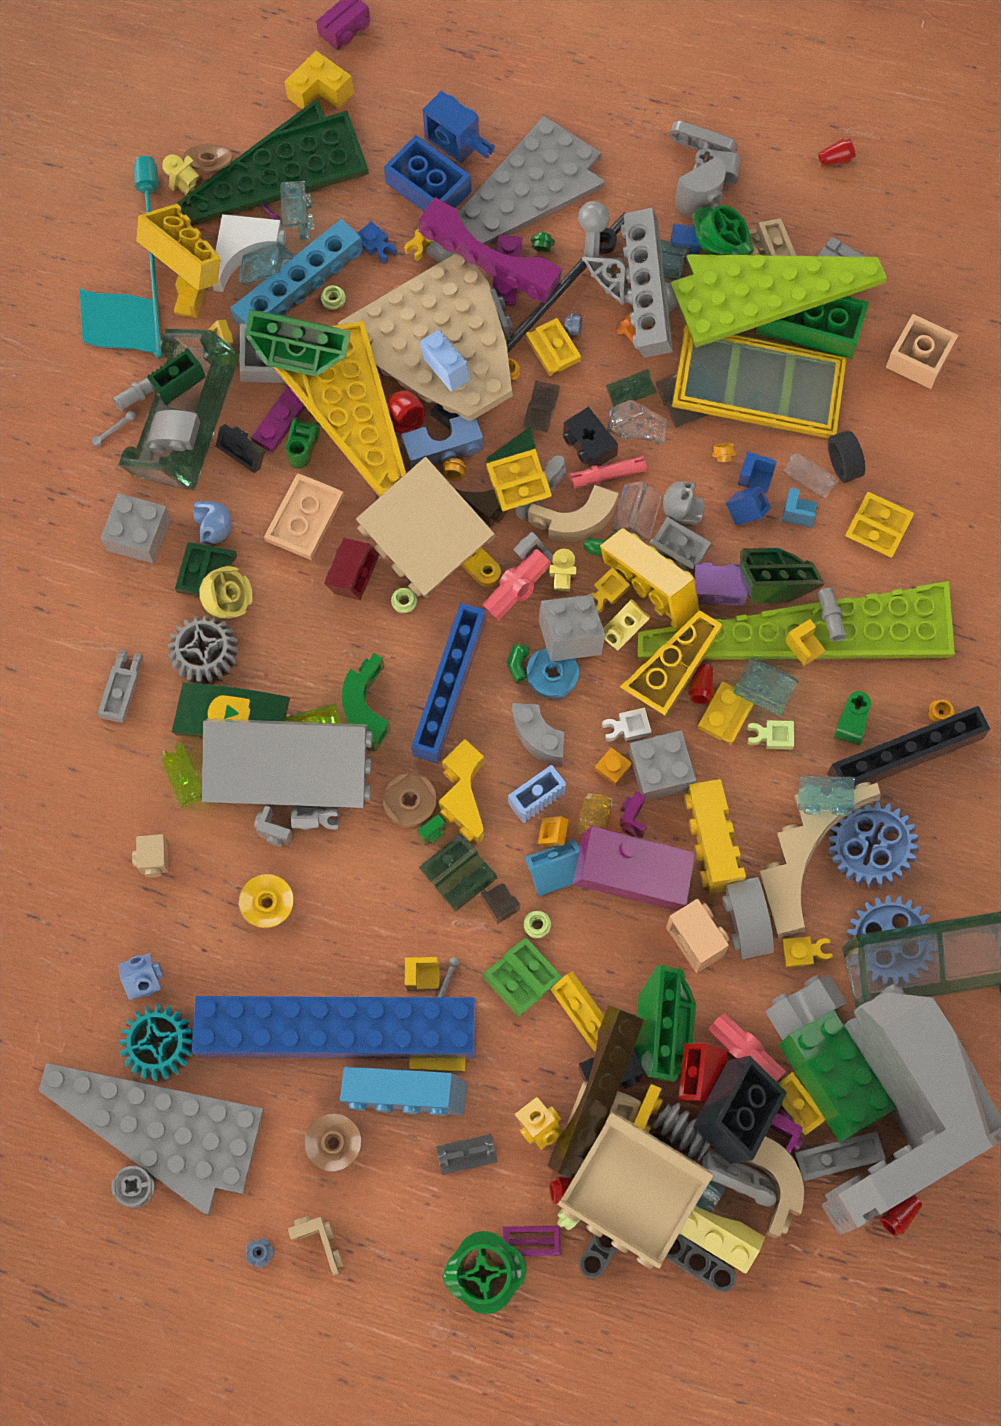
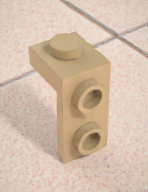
[288,1216,344,1276]

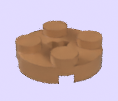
[383,774,437,829]

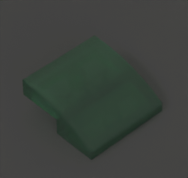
[419,834,497,912]

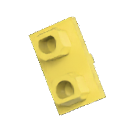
[162,154,199,195]
[550,548,576,592]
[603,599,650,651]

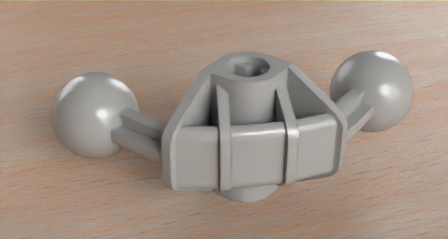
[578,201,677,312]

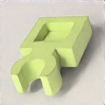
[747,720,794,750]

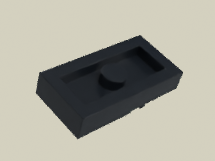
[215,424,265,473]

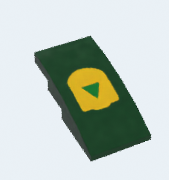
[172,683,290,739]

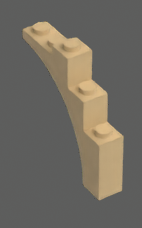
[760,782,881,939]

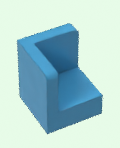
[782,488,817,528]

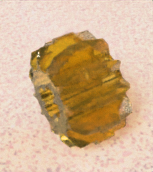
[578,793,613,834]

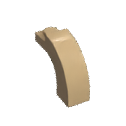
[528,485,619,543]
[744,1136,804,1238]

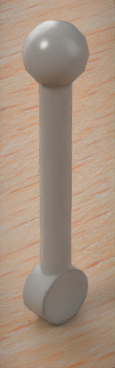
[92,411,136,447]
[437,957,460,997]

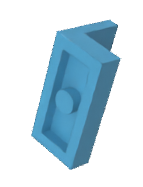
[524,839,580,896]

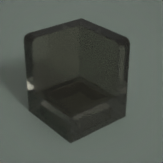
[480,883,520,924]

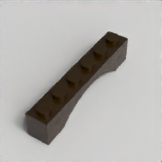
[548,1005,645,1179]

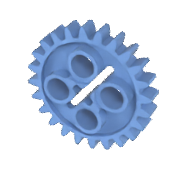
[829,801,919,888]
[846,895,938,986]

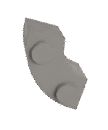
[147,410,200,453]
[512,703,564,766]
[722,877,774,960]
[765,975,848,1040]

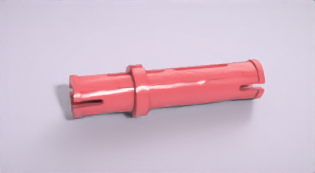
[569,456,647,489]

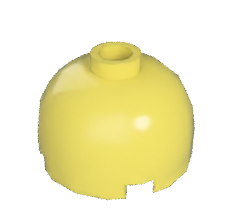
[199,566,252,619]

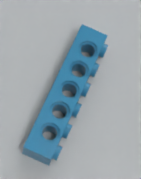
[231,219,363,326]

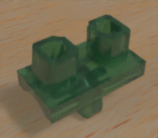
[606,369,657,409]

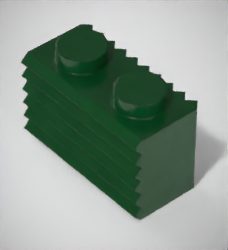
[147,348,206,406]

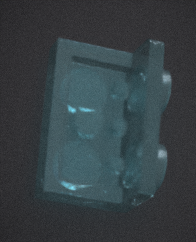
[280,181,314,240]

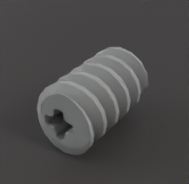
[652,1103,711,1162]

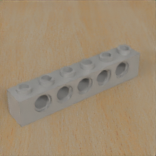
[621,207,673,358]

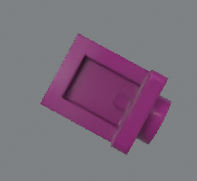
[619,791,647,838]
[770,1110,804,1154]

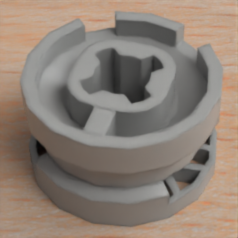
[111,1166,155,1208]

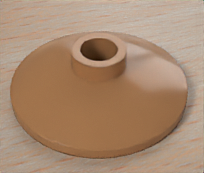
[183,144,232,173]
[304,1114,361,1172]

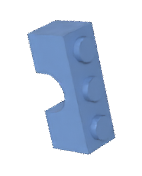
[401,416,484,469]

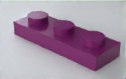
[492,235,523,306]
[251,386,306,453]

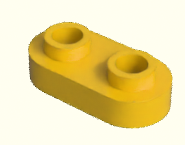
[461,547,501,587]

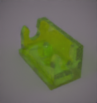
[162,743,202,808]

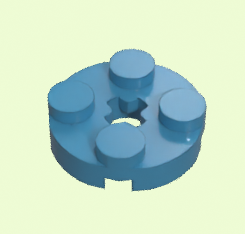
[527,649,579,700]

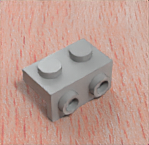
[649,517,712,571]

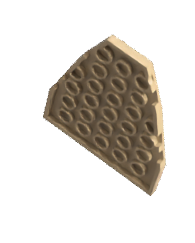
[338,253,513,422]

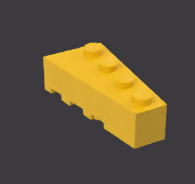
[136,203,221,291]
[600,528,699,631]
[620,610,723,717]
[684,779,746,895]

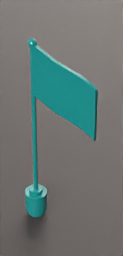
[79,156,164,359]

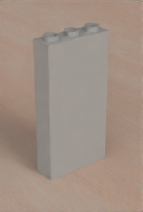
[202,719,373,808]

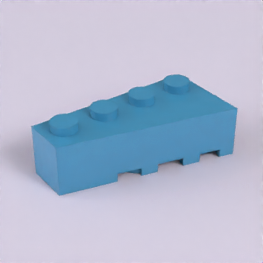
[340,1067,467,1116]

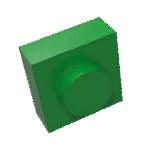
[417,814,446,845]

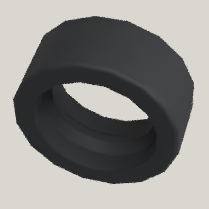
[828,430,866,482]

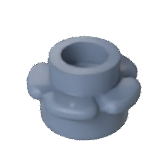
[564,312,582,337]
[245,1238,274,1268]

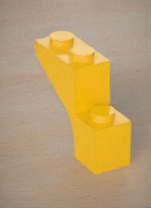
[439,739,485,844]

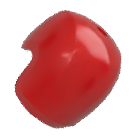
[386,390,425,434]

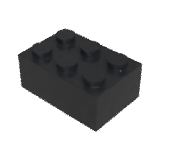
[693,1056,787,1164]

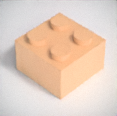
[886,314,958,389]
[666,899,729,974]

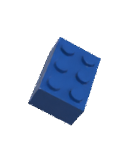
[384,135,471,212]

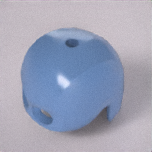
[194,501,232,544]

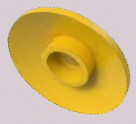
[239,874,294,928]

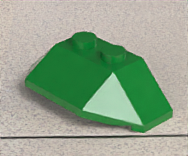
[245,309,351,376]
[634,965,696,1082]

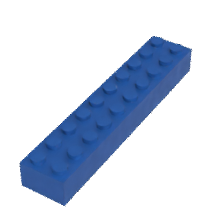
[192,996,477,1059]

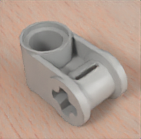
[693,148,741,185]

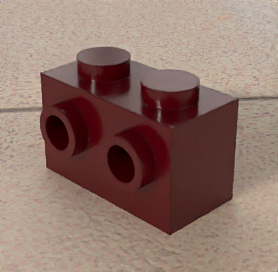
[324,537,380,601]

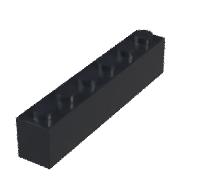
[827,705,990,792]

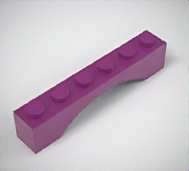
[418,197,562,304]

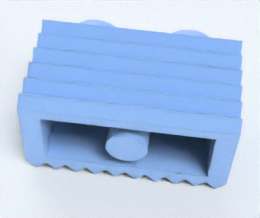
[419,330,471,391]
[508,765,566,823]

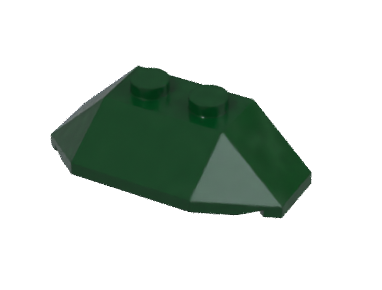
[740,548,825,604]

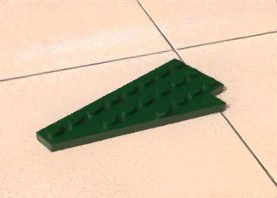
[177,99,369,226]

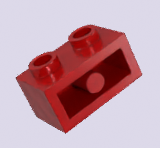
[678,1043,728,1106]

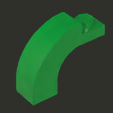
[342,653,391,751]

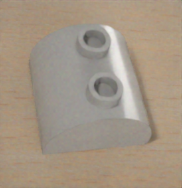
[675,155,726,218]

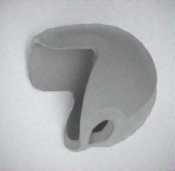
[663,482,704,525]

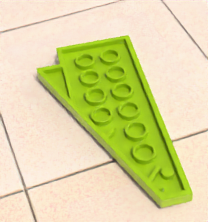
[670,254,887,348]

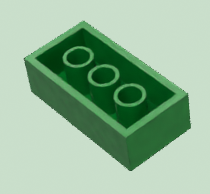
[756,296,869,359]
[779,1010,896,1143]

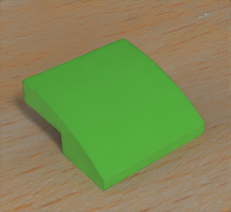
[482,937,563,1018]

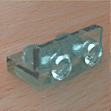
[238,242,294,285]
[733,658,799,716]
[798,776,855,816]

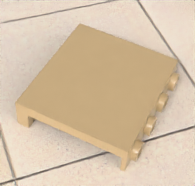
[356,457,496,599]
[558,1111,714,1269]

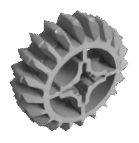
[167,614,239,684]

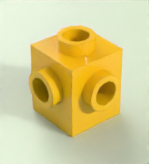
[515,1097,563,1150]

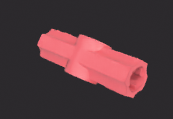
[482,549,552,621]
[707,1013,786,1082]

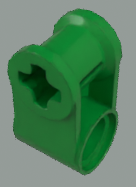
[285,417,320,469]
[834,691,871,746]

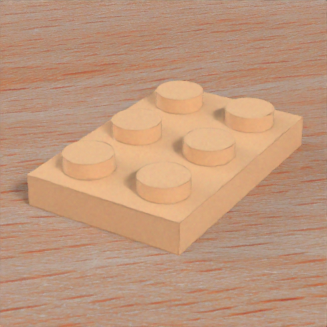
[264,473,344,560]

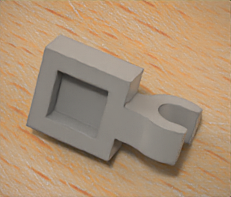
[291,805,339,830]

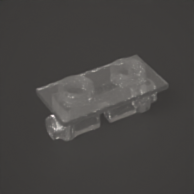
[783,453,839,499]

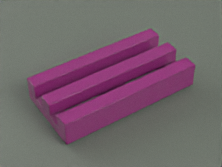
[503,1226,561,1257]

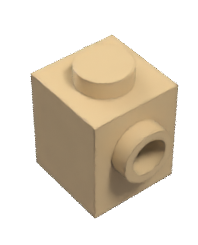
[132,834,169,878]

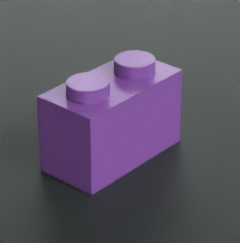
[693,563,747,606]

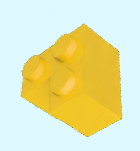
[284,51,354,109]

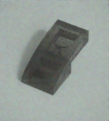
[523,380,560,433]

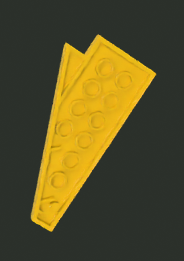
[273,321,406,497]

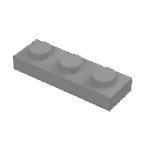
[794,1132,886,1182]

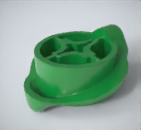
[692,205,754,255]
[443,1231,527,1314]

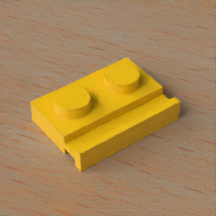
[526,318,581,377]
[698,681,756,746]
[634,1084,663,1133]

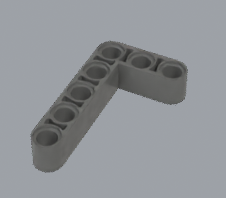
[579,1234,736,1293]

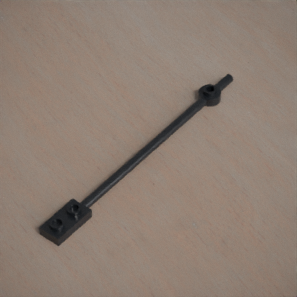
[430,212,626,429]

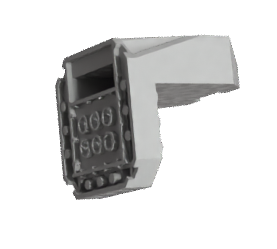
[821,983,1001,1236]

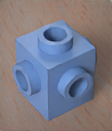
[118,953,164,1001]

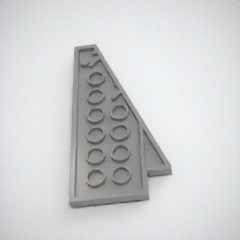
[426,116,605,262]
[39,1063,264,1215]

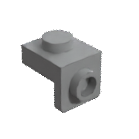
[513,532,553,573]
[254,806,293,847]

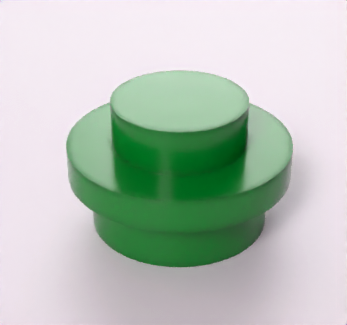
[530,232,555,252]

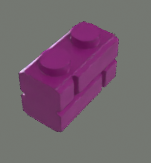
[316,0,371,50]

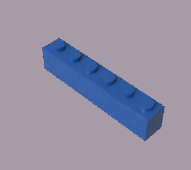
[411,603,486,764]

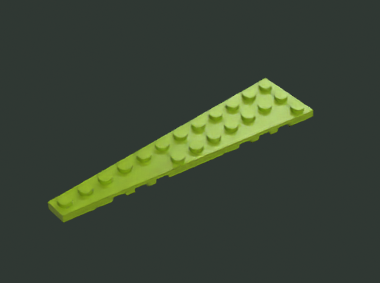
[637,581,955,660]

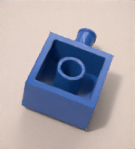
[422,90,495,164]

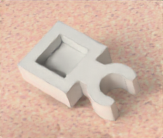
[602,708,651,741]

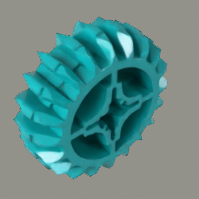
[119,1004,193,1081]

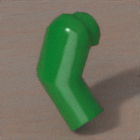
[583,532,616,556]
[506,644,529,683]

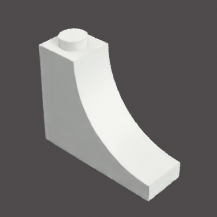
[213,214,286,292]

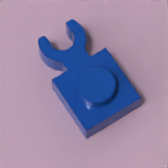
[357,221,397,264]

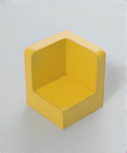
[174,276,205,319]
[785,619,825,666]
[405,957,440,990]

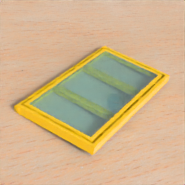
[672,325,847,439]

